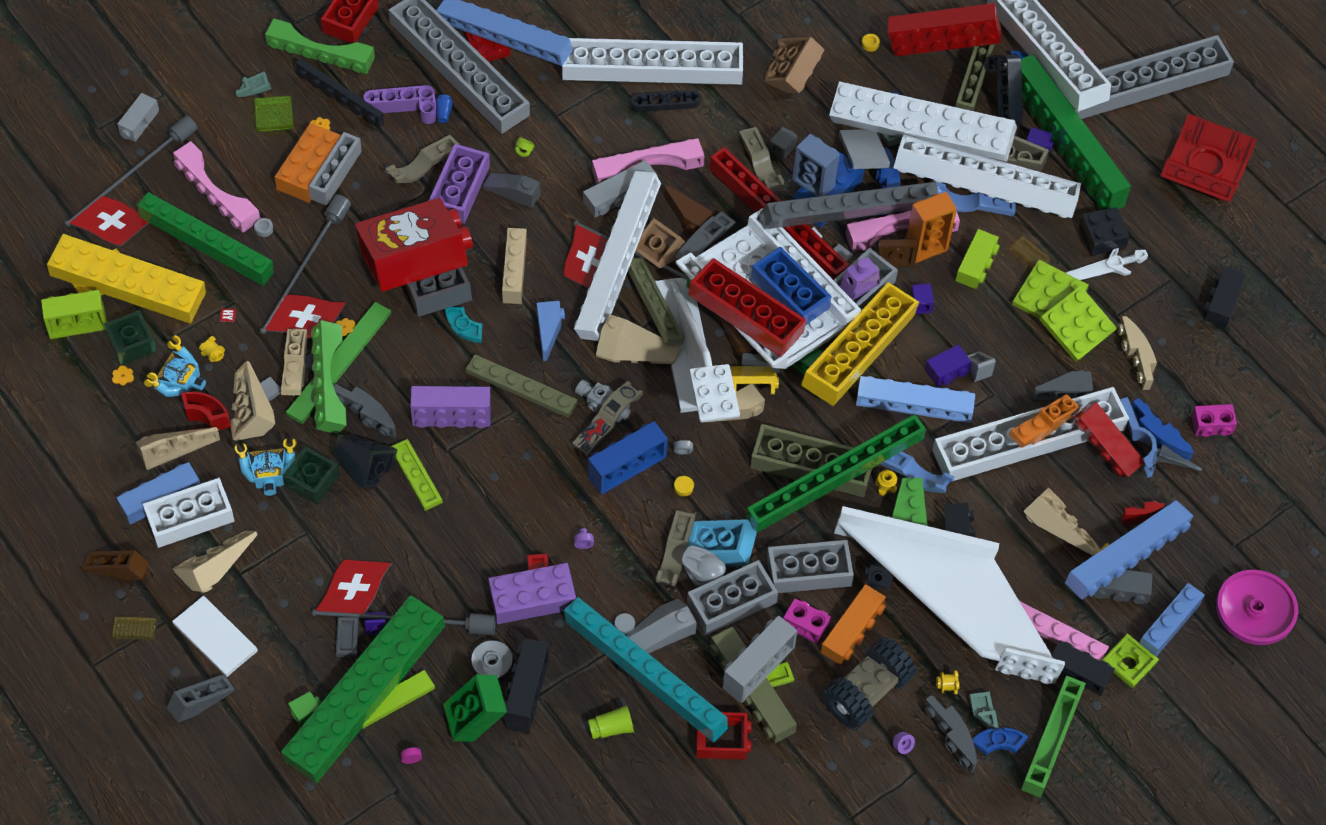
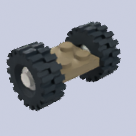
[822,636,917,730]

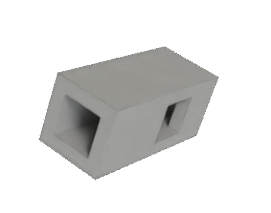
[117,93,159,142]

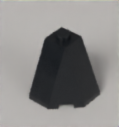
[333,434,398,489]

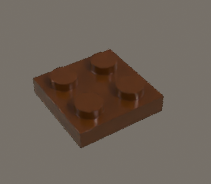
[877,238,918,267]

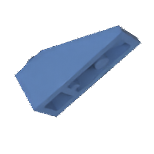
[537,301,565,361]

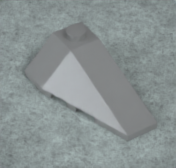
[626,599,696,653]

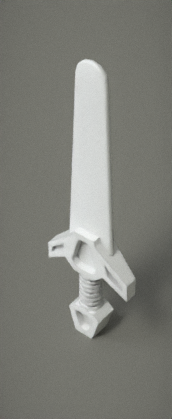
[1066,248,1148,280]

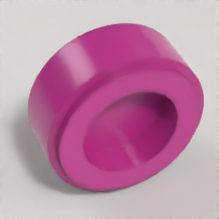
[400,748,422,764]

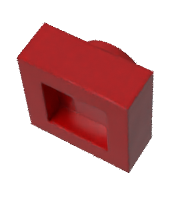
[527,554,548,570]

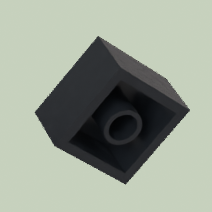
[1079,207,1130,256]

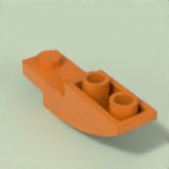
[1009,395,1080,448]

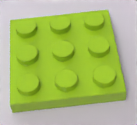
[1012,260,1089,318]
[1039,285,1117,362]

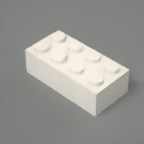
[143,478,235,548]

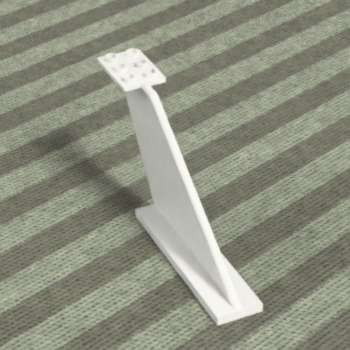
[655,278,740,422]
[834,506,1065,684]

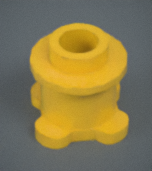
[199,336,225,362]
[875,470,897,496]
[936,670,959,694]

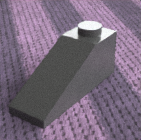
[483,173,540,208]
[1032,370,1093,401]
[167,674,235,723]

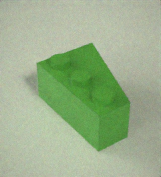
[892,478,927,526]

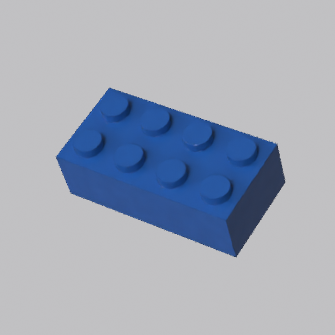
[792,151,865,228]
[750,246,832,326]
[588,421,668,495]

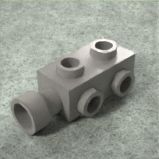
[575,380,631,422]

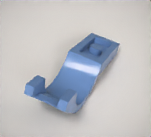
[936,182,1015,216]
[1120,397,1157,478]
[880,452,954,493]

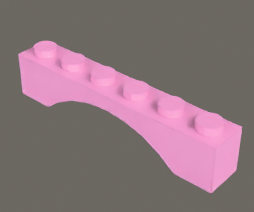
[592,138,704,185]
[173,141,260,233]
[845,211,960,252]

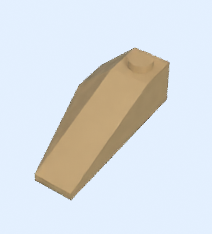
[596,314,681,364]
[231,361,275,441]
[135,427,220,470]
[1024,488,1100,555]
[173,530,257,593]

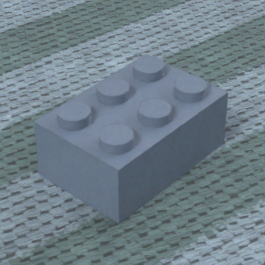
[792,134,840,197]

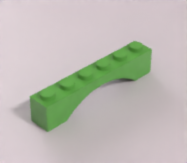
[265,18,375,74]
[311,320,346,434]
[1021,676,1086,798]

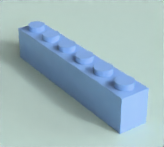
[856,376,975,423]

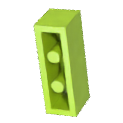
[956,229,1000,289]

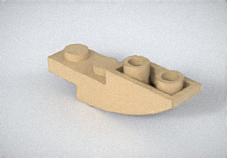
[1118,316,1157,390]
[281,329,307,395]

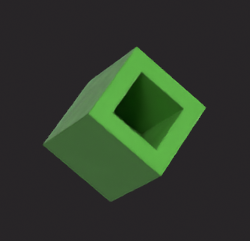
[288,692,321,728]

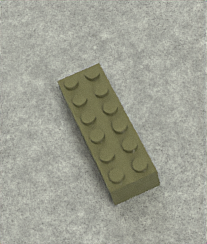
[750,424,872,497]

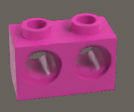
[1191,404,1237,437]
[783,599,831,644]

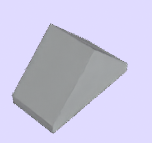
[967,351,995,382]

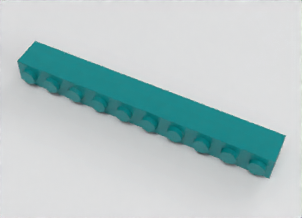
[564,597,728,743]

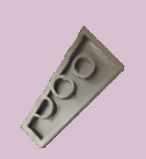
[991,136,1049,172]

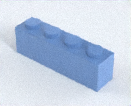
[117,462,200,525]
[1140,583,1205,657]

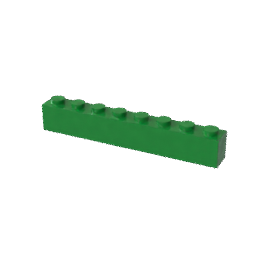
[137,192,274,286]

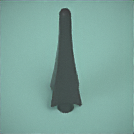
[1151,445,1202,472]

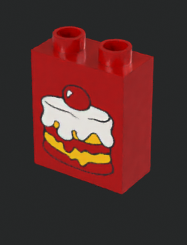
[354,198,473,292]

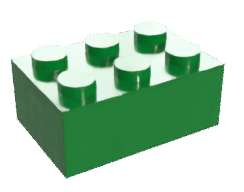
[443,674,507,742]

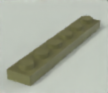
[628,258,685,344]
[466,355,577,418]

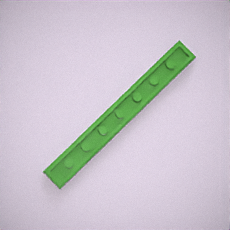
[286,302,391,424]

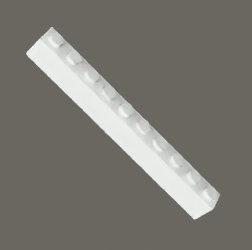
[574,171,661,341]

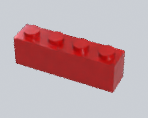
[1073,402,1144,477]

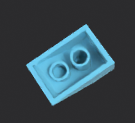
[687,519,756,567]

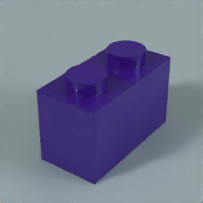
[925,345,971,387]

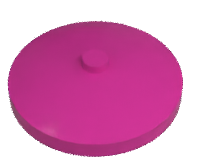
[1216,570,1298,645]

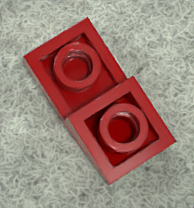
[1122,501,1164,524]

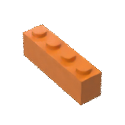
[821,584,886,665]

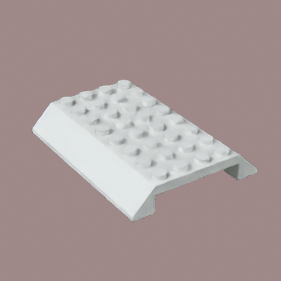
[676,208,861,369]

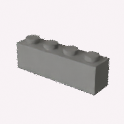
[309,132,362,206]
[583,160,658,217]

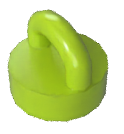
[515,138,535,157]

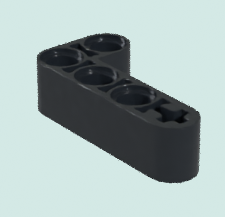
[984,55,1023,125]

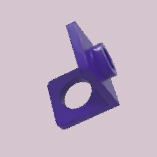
[365,612,387,635]

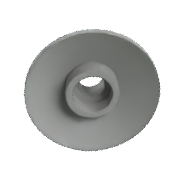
[471,641,512,678]

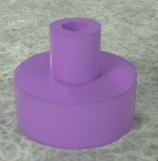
[574,528,594,549]
[893,732,915,754]

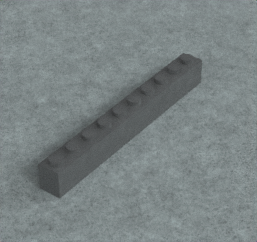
[760,182,939,229]

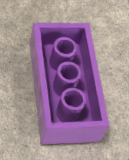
[429,144,490,224]
[411,386,491,428]
[488,563,576,624]

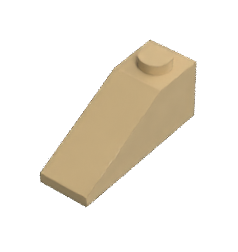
[705,384,765,423]

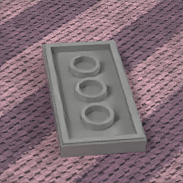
[839,129,890,169]

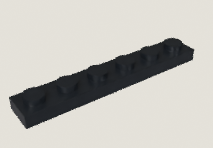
[296,58,384,128]

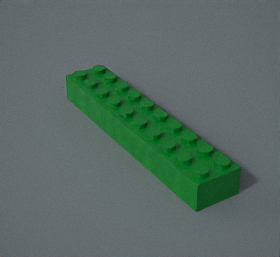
[1021,54,1131,210]
[281,595,445,784]

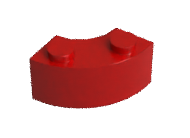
[181,392,231,431]

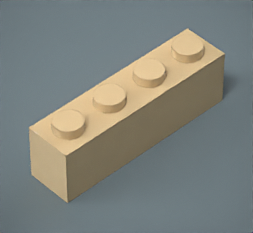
[502,228,527,304]

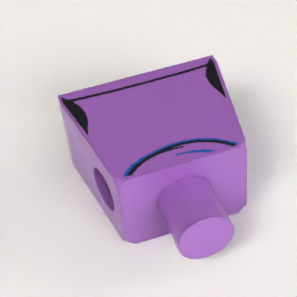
[840,258,880,300]

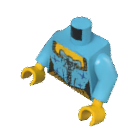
[144,336,206,397]
[235,438,296,496]

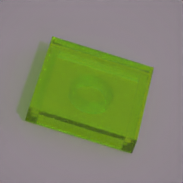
[255,96,293,132]

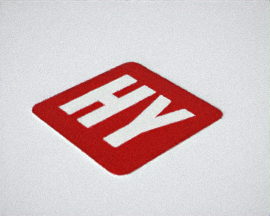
[220,309,236,322]

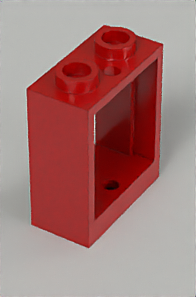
[696,712,751,760]

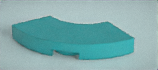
[445,307,482,343]

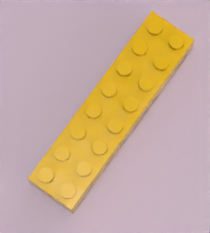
[47,234,206,324]
[801,282,919,406]

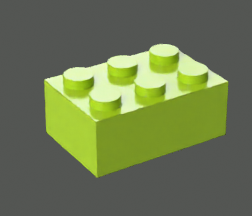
[41,290,108,339]

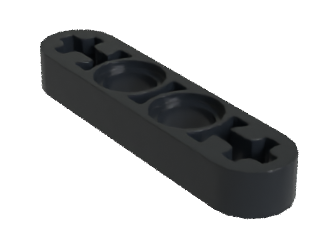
[631,90,701,112]

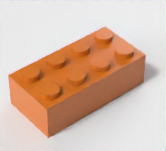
[275,123,341,203]
[906,192,957,263]

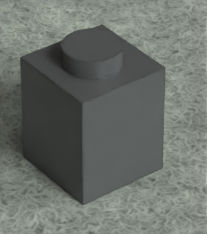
[769,127,798,160]

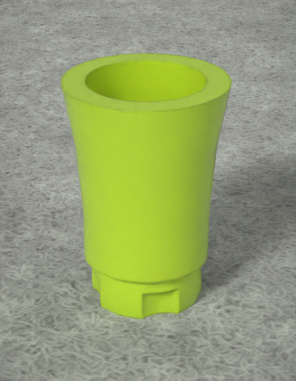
[588,704,634,739]

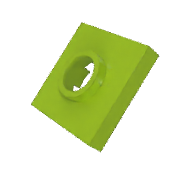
[1102,633,1159,689]

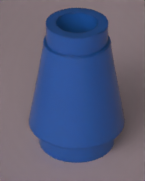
[435,94,453,123]

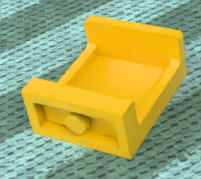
[730,366,779,394]

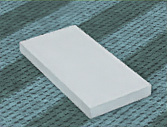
[172,596,258,677]

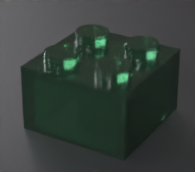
[104,310,157,366]
[282,446,340,505]

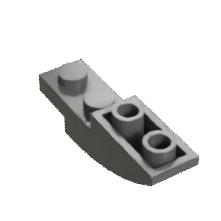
[674,211,735,261]
[333,384,396,438]
[924,695,977,773]

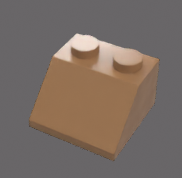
[636,218,686,268]

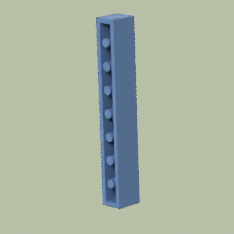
[436,0,573,66]
[1065,500,1193,599]

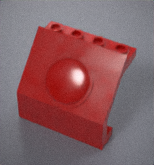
[1161,113,1257,202]

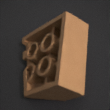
[764,37,825,94]

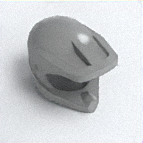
[681,546,726,587]

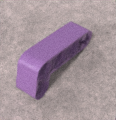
[364,85,437,124]

